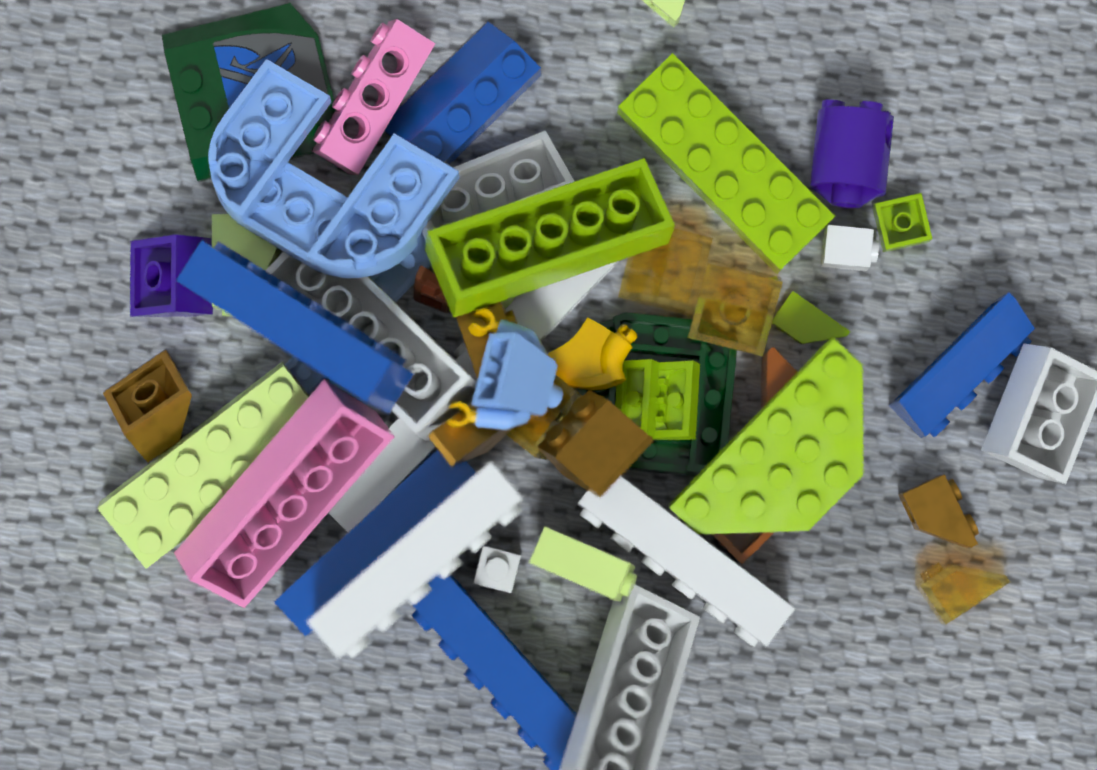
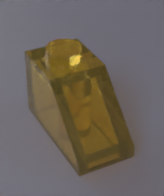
[915,562,1010,625]

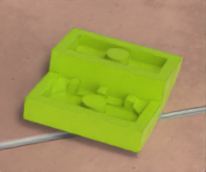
[615,359,700,440]

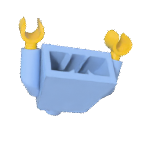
[446,308,563,430]

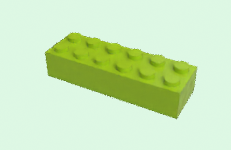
[617,53,835,274]
[425,158,675,318]

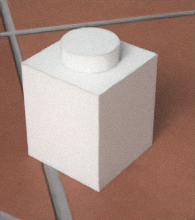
[821,225,879,271]
[474,546,521,593]

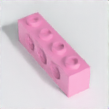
[312,19,435,175]

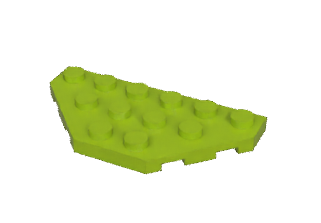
[669,336,864,534]

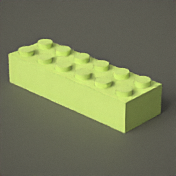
[97,361,310,569]

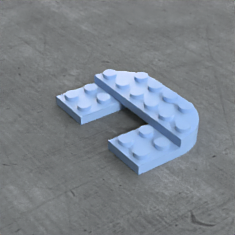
[208,59,460,278]

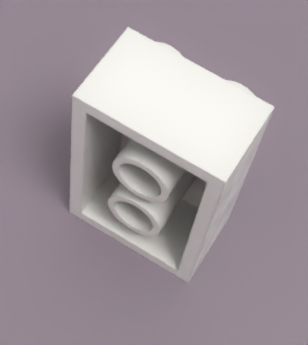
[981,343,1097,484]

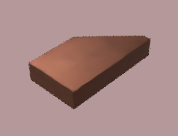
[413,265,450,313]

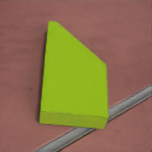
[770,291,851,345]

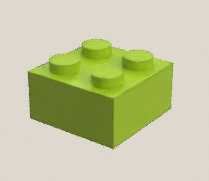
[872,193,932,253]

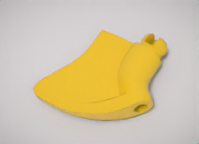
[547,318,637,390]

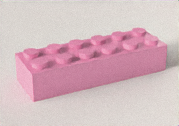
[174,380,395,608]

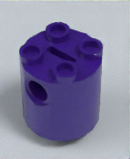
[810,99,894,208]

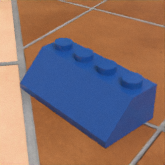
[384,21,541,165]
[889,292,1035,438]

